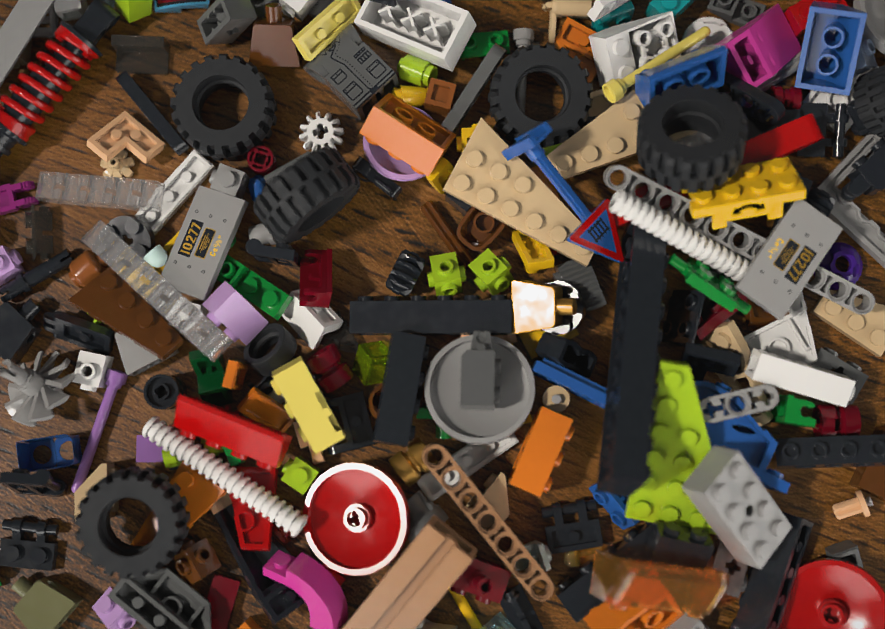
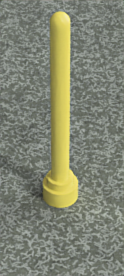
[602,26,711,103]

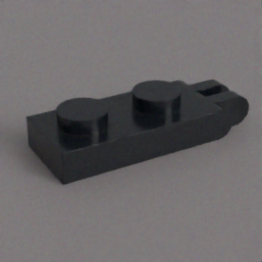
[43,311,114,356]

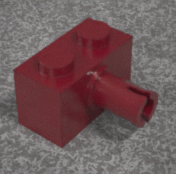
[450,556,512,605]

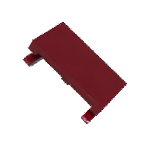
[299,249,332,308]

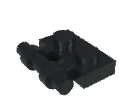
[796,103,849,158]
[541,498,603,554]
[0,517,60,571]

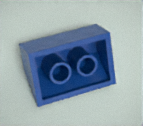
[794,1,868,96]
[635,45,728,106]

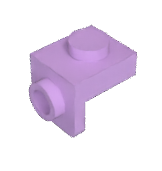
[92,586,136,629]

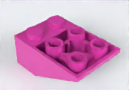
[715,3,802,87]

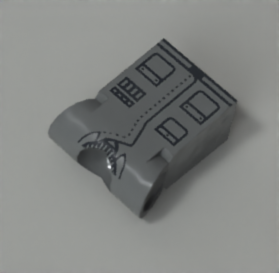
[303,23,399,121]

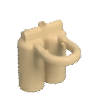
[542,0,592,43]

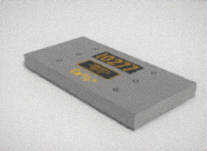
[158,185,248,301]
[734,199,843,320]

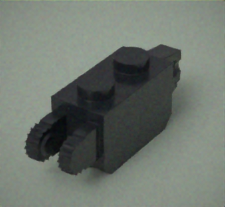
[840,137,885,202]

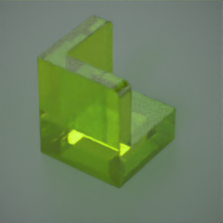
[352,341,388,386]

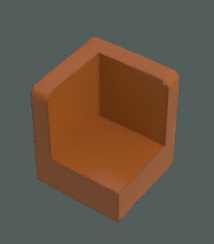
[424,78,457,117]

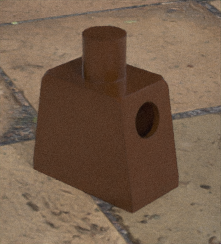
[249,3,303,67]

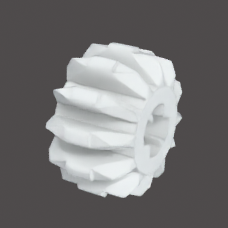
[299,111,344,152]

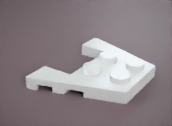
[723,291,818,385]

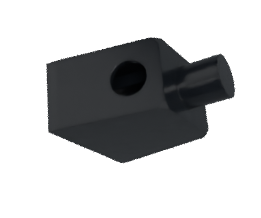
[0,298,42,364]

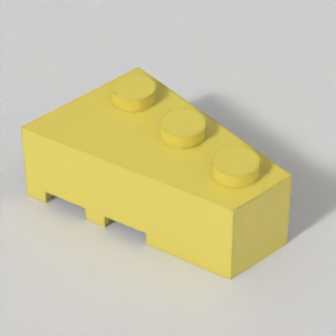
[270,356,345,454]

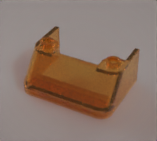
[590,549,730,619]

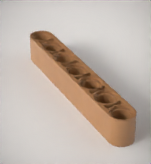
[421,443,554,601]

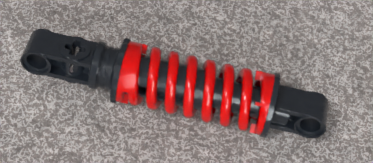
[0,0,121,158]

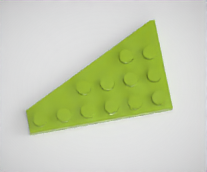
[624,359,717,535]

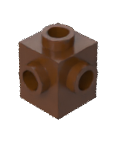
[173,538,222,585]

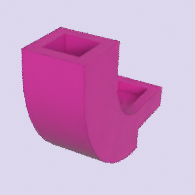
[263,550,348,629]

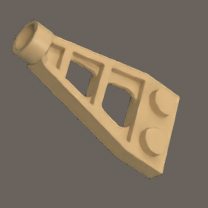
[694,320,774,426]

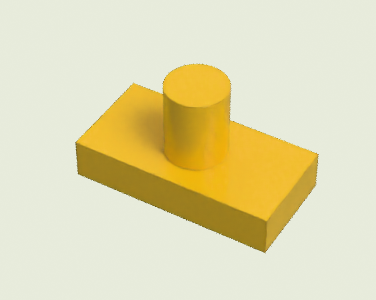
[512,230,555,274]

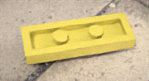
[292,0,361,61]

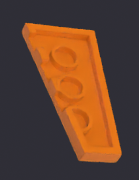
[130,461,227,546]

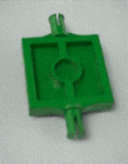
[668,254,752,315]

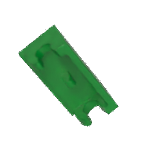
[770,394,816,427]

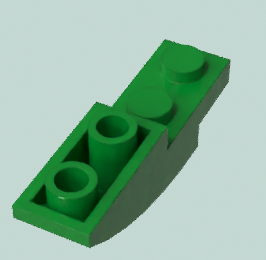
[217,254,293,320]

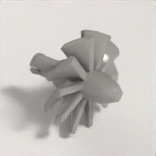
[0,351,75,427]

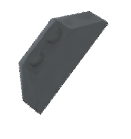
[108,567,211,629]

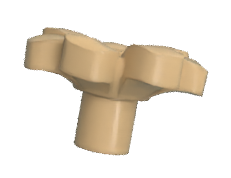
[100,150,135,183]

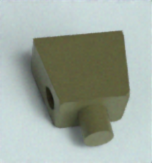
[12,576,83,629]

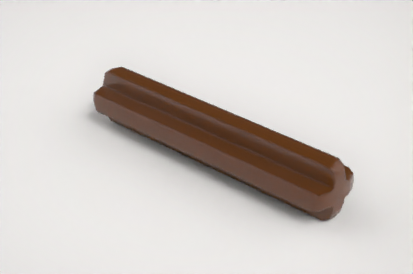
[421,201,474,270]

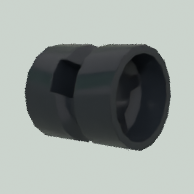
[143,374,187,410]

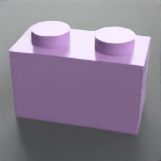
[202,281,269,346]

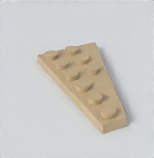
[442,118,594,267]

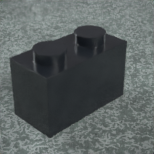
[645,520,714,575]

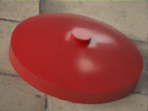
[303,462,410,576]
[779,558,885,629]

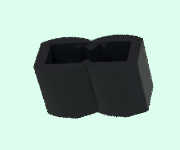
[535,332,598,377]

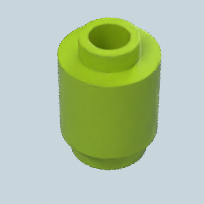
[397,54,438,88]

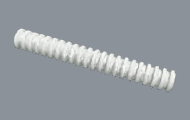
[609,189,751,281]
[142,416,308,537]

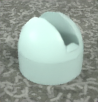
[143,244,168,268]

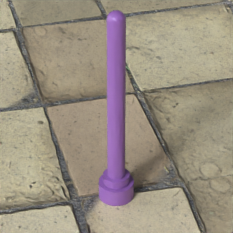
[71,368,128,493]

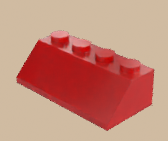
[173,394,293,470]

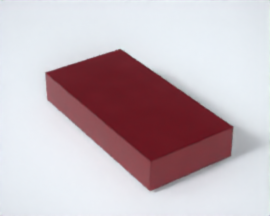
[207,573,242,629]

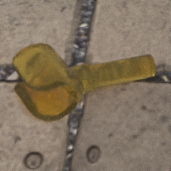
[565,546,602,567]

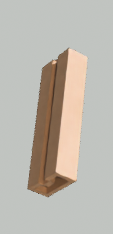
[341,515,478,629]

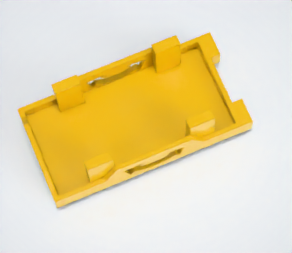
[681,157,806,230]

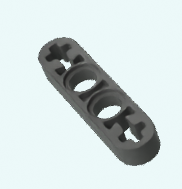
[442,43,507,133]

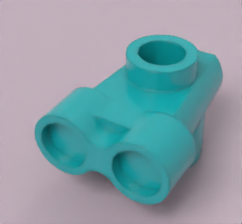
[592,0,635,32]

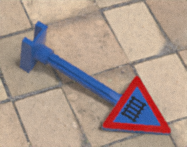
[501,121,624,263]

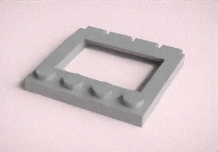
[817,133,885,268]

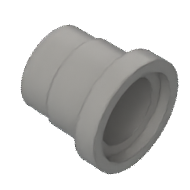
[248,223,278,245]

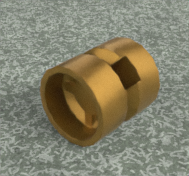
[388,437,438,488]

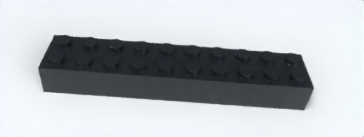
[596,222,669,497]

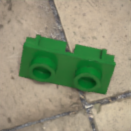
[460,30,510,61]

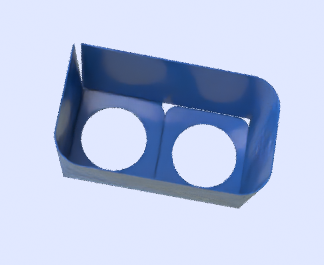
[16,434,82,472]

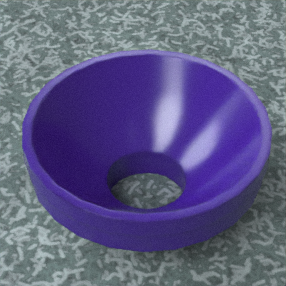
[813,242,863,290]

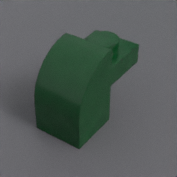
[189,346,233,406]

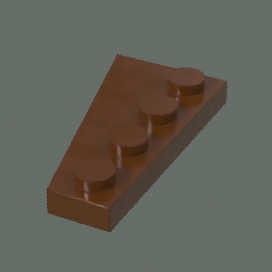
[68,266,184,361]

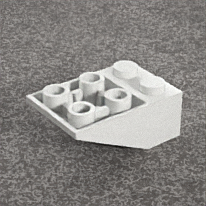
[589,11,681,87]

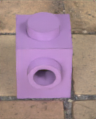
[0,245,25,286]

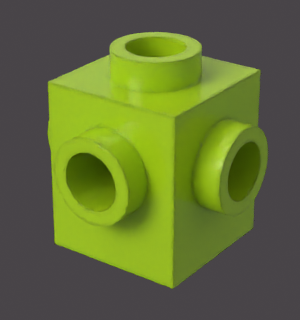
[468,248,514,295]
[427,251,466,296]

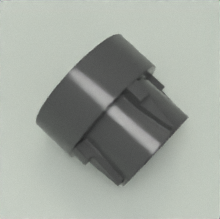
[407,490,449,543]

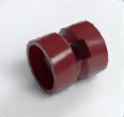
[305,343,355,394]
[812,404,861,437]

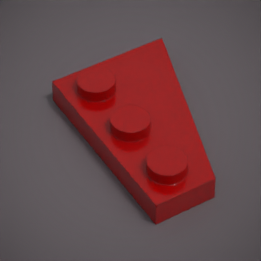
[229,466,278,551]

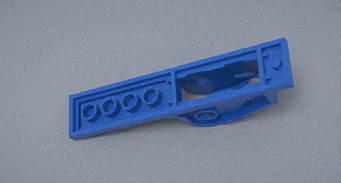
[531,358,790,494]

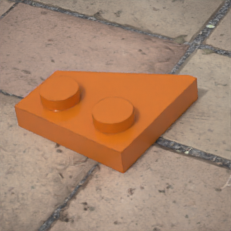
[555,17,597,83]

